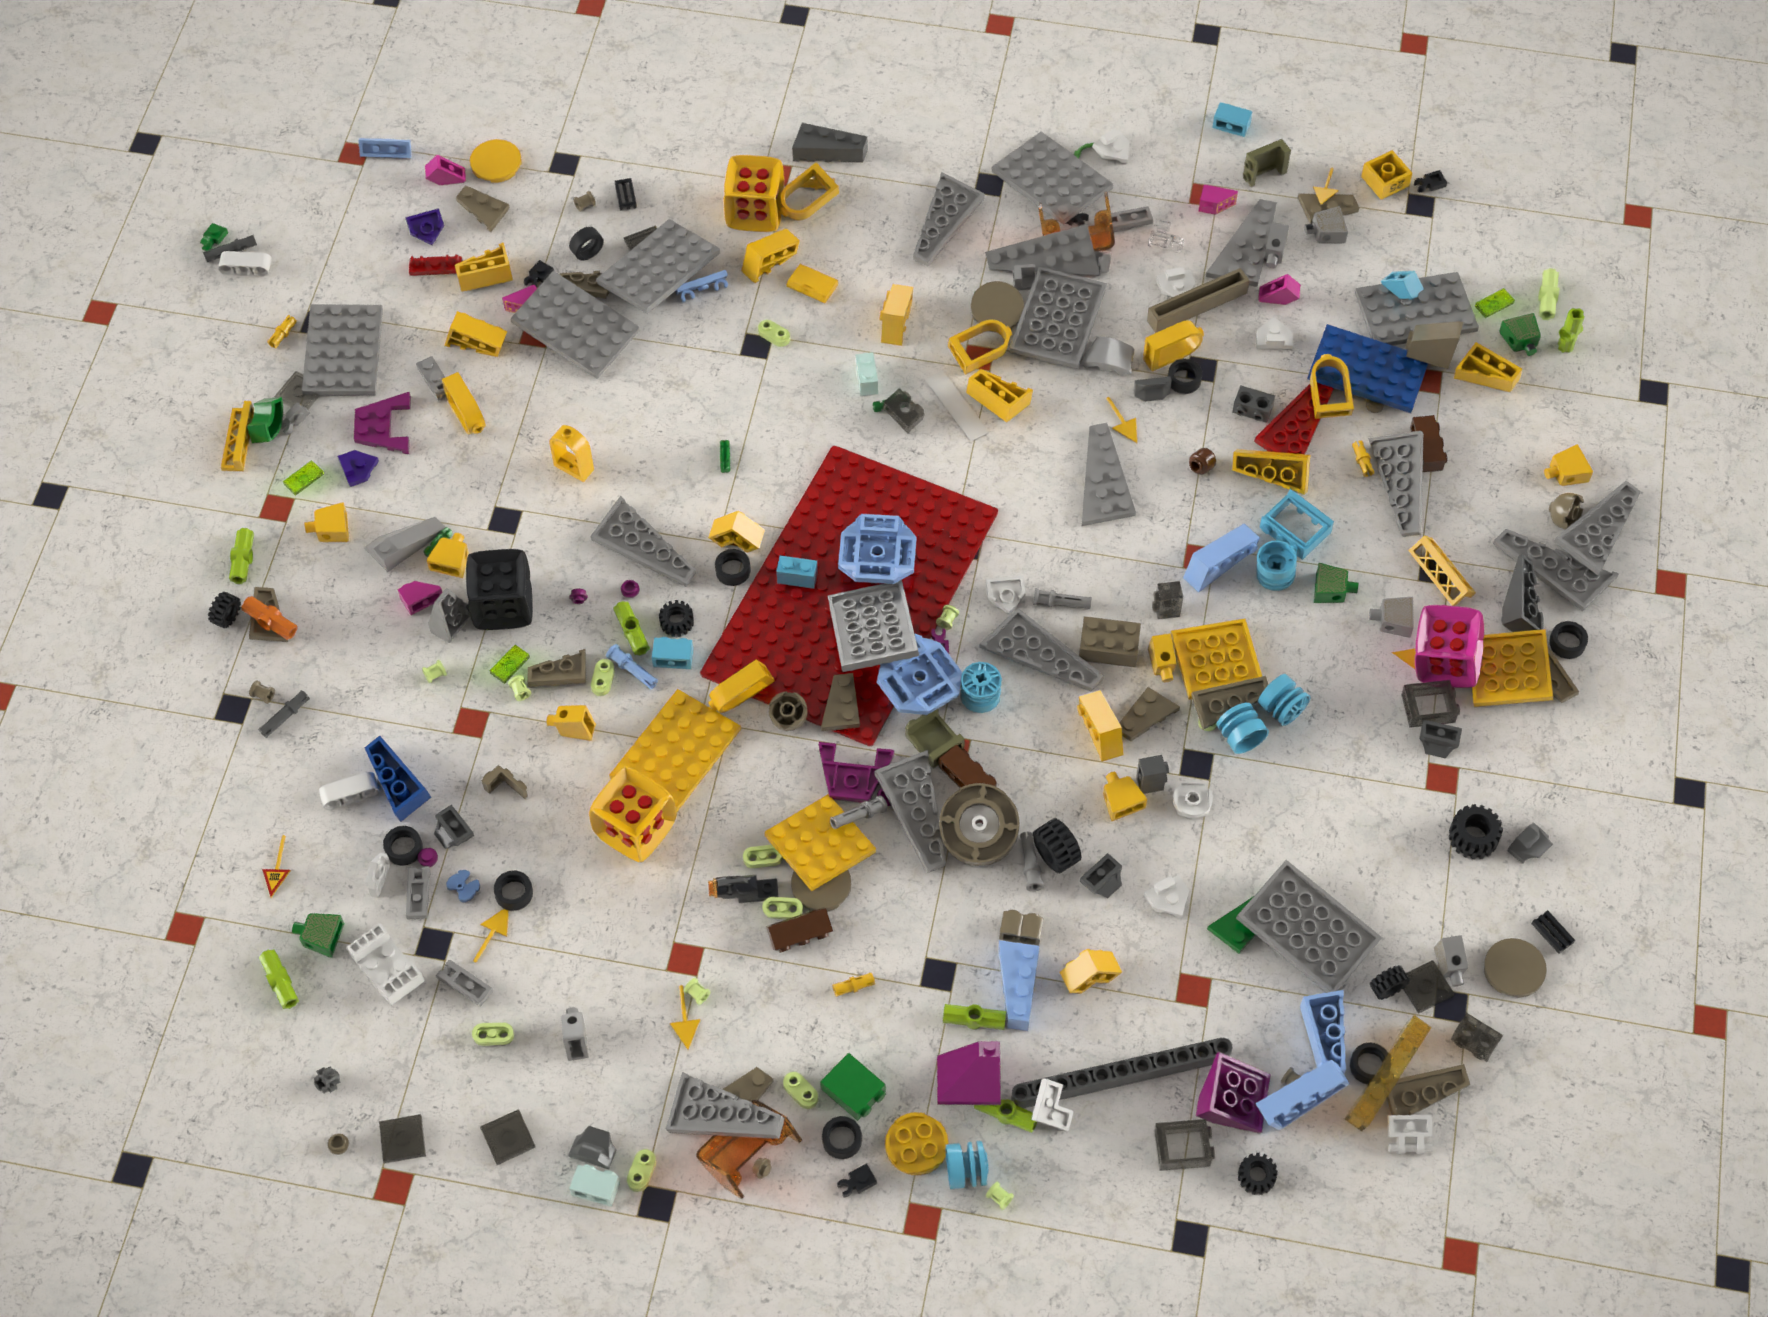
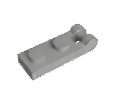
[1101,206,1153,234]
[416,356,445,400]
[406,866,430,919]
[436,960,493,1007]

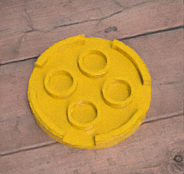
[470,139,522,183]
[885,1112,948,1175]

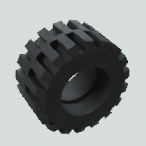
[1448,804,1503,860]
[1033,818,1082,874]

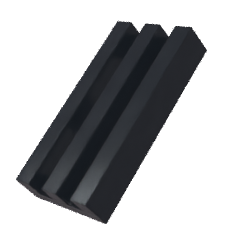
[614,178,637,211]
[1531,910,1575,954]

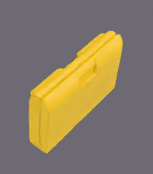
[786,264,838,303]

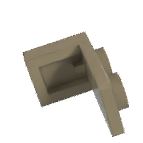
[481,765,528,799]

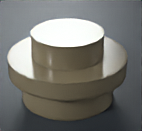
[327,1134,349,1155]
[752,1158,771,1179]

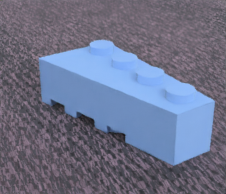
[1183,523,1260,592]
[998,940,1039,1031]
[1300,990,1346,1074]
[1256,1060,1350,1130]

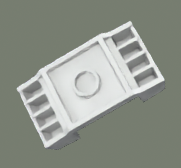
[346,923,425,1006]

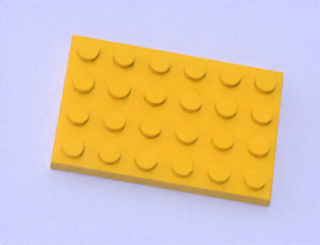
[609,689,741,813]

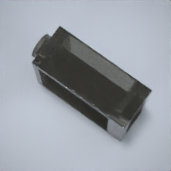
[1401,680,1460,728]
[1154,1119,1215,1171]

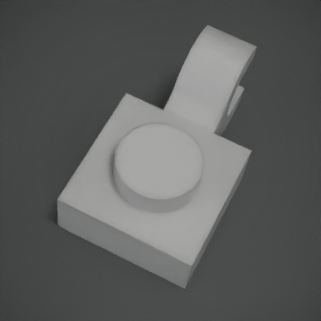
[281,402,310,435]

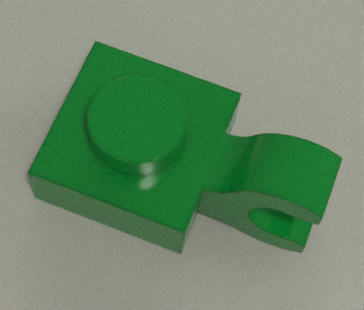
[200,223,228,251]

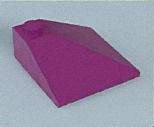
[937,1041,1001,1105]
[1196,1052,1271,1133]

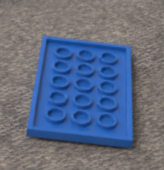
[1307,324,1428,413]

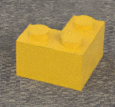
[708,511,765,553]
[1060,949,1122,993]

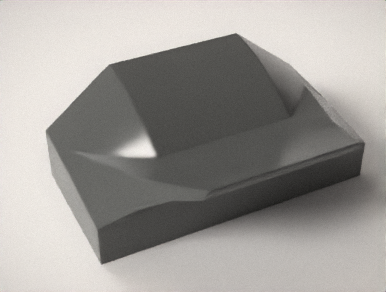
[1134,376,1171,401]
[1419,719,1462,758]
[434,804,474,849]
[1507,823,1553,864]
[1080,853,1122,898]
[569,1126,617,1170]

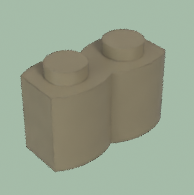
[999,909,1044,946]

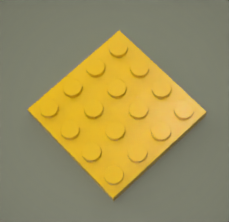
[1171,618,1262,700]
[1472,629,1553,707]
[764,794,876,891]

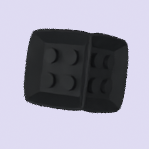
[466,549,533,630]

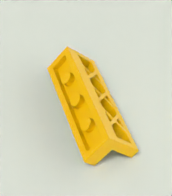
[221,401,254,471]
[1408,535,1476,606]

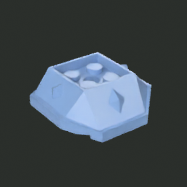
[838,514,916,584]
[877,634,962,715]

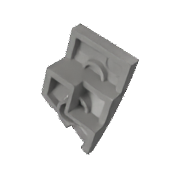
[1081,337,1135,375]

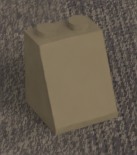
[1405,321,1463,369]

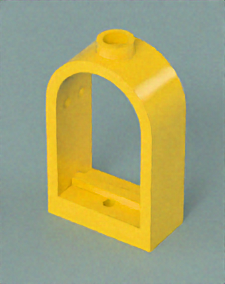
[779,162,839,220]
[948,320,1012,375]
[1143,320,1204,372]
[1310,354,1354,419]
[442,372,486,435]
[549,425,594,482]
[708,659,775,713]

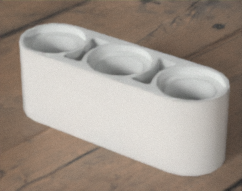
[218,251,271,276]
[319,772,379,810]

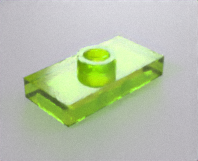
[1475,288,1515,319]
[283,460,324,496]
[489,645,530,684]

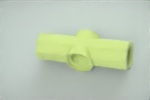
[1538,268,1560,320]

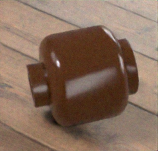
[1189,447,1216,475]

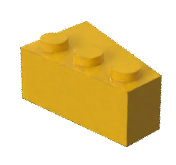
[741,228,800,283]
[455,242,513,292]
[879,284,913,346]
[444,311,507,357]
[1454,342,1522,392]
[966,369,1033,422]
[1077,690,1123,762]

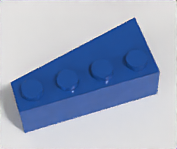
[364,735,431,822]

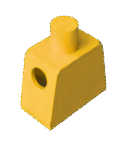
[1544,444,1593,486]
[304,502,349,542]
[427,533,469,578]
[1148,633,1176,683]
[546,705,596,741]
[1103,772,1147,821]

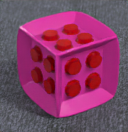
[1415,605,1484,688]

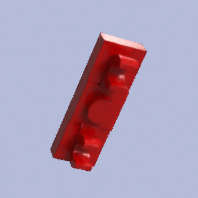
[409,254,463,276]

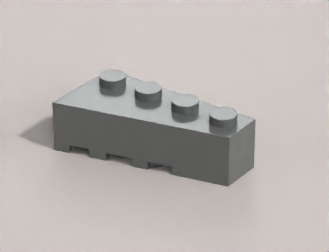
[792,123,868,163]

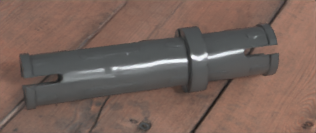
[203,235,257,263]
[258,690,310,738]

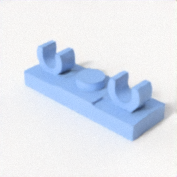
[359,138,412,158]
[675,270,728,302]

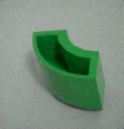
[247,397,283,443]

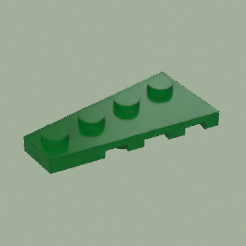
[1207,896,1256,954]

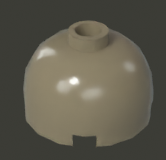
[1549,493,1584,530]
[768,691,807,731]

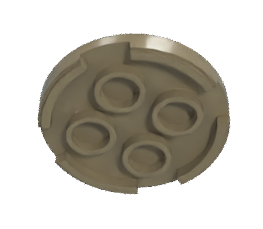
[971,281,1024,332]
[791,870,851,912]
[1484,938,1547,998]

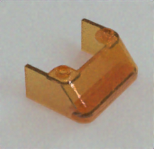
[1038,191,1115,252]
[696,1100,802,1199]

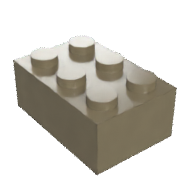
[1079,616,1141,667]

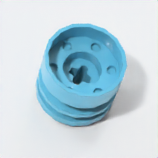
[1256,540,1297,591]
[960,662,1002,713]
[1258,674,1311,726]
[1216,702,1269,754]
[945,1141,989,1189]

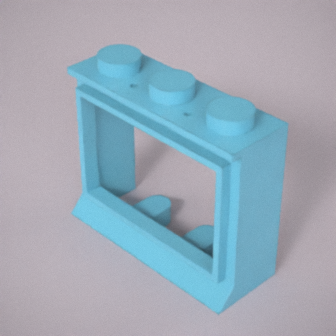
[1260,489,1334,560]

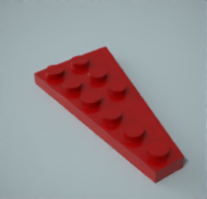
[1254,383,1334,455]

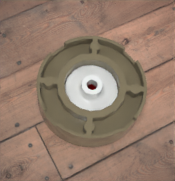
[939,783,1020,866]

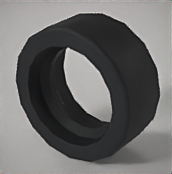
[569,227,604,261]
[1168,359,1202,394]
[715,549,751,586]
[1549,621,1588,659]
[383,826,423,866]
[494,870,533,911]
[1349,1042,1391,1085]
[822,1116,862,1159]

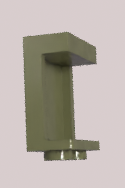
[1242,139,1291,187]
[905,709,965,769]

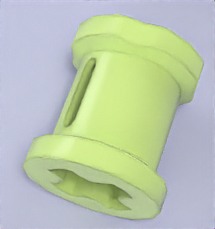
[936,605,959,630]
[422,660,447,684]
[508,675,531,701]
[683,978,711,1005]
[986,1182,1014,1210]

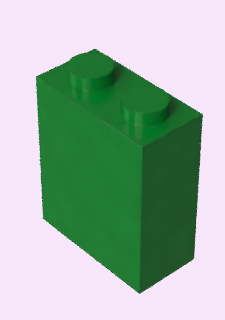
[820,1053,886,1121]

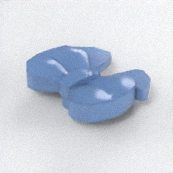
[446,870,480,903]

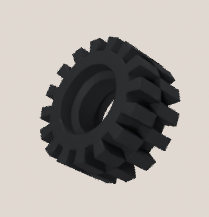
[208,591,241,629]
[659,600,694,637]
[1369,965,1410,1000]
[1238,1153,1278,1195]

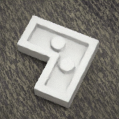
[1031,1078,1074,1131]

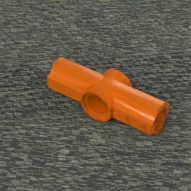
[241,596,298,640]

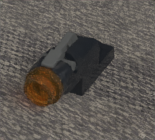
[708,875,779,903]

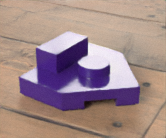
[405,208,444,246]
[337,450,379,487]

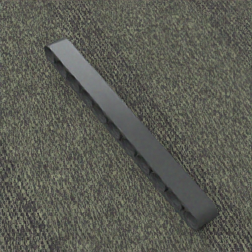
[1011,1038,1233,1108]

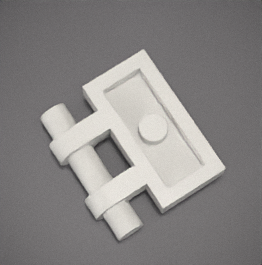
[1388,1115,1432,1154]

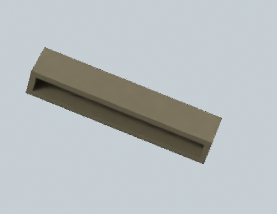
[1147,268,1250,333]

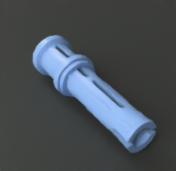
[606,644,658,689]

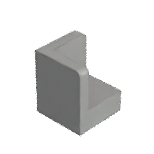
[1013,264,1035,290]

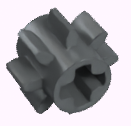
[314,1066,340,1093]

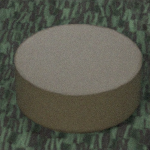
[1366,399,1384,413]

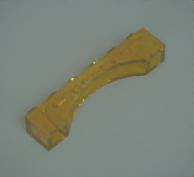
[1344,1015,1432,1131]

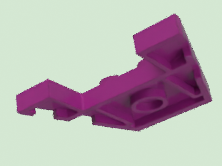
[354,392,411,454]
[818,742,894,803]

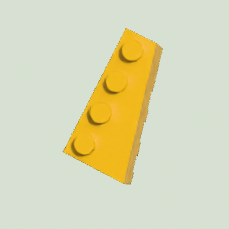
[1232,449,1310,495]

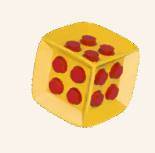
[723,155,784,232]
[589,767,677,863]

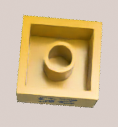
[1361,150,1412,200]

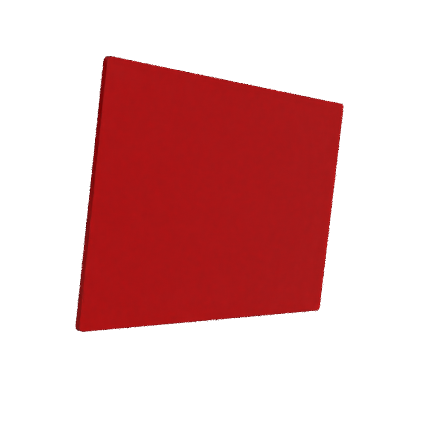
[700,445,998,746]

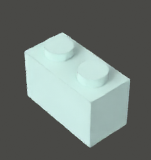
[855,352,878,396]
[569,1164,620,1207]

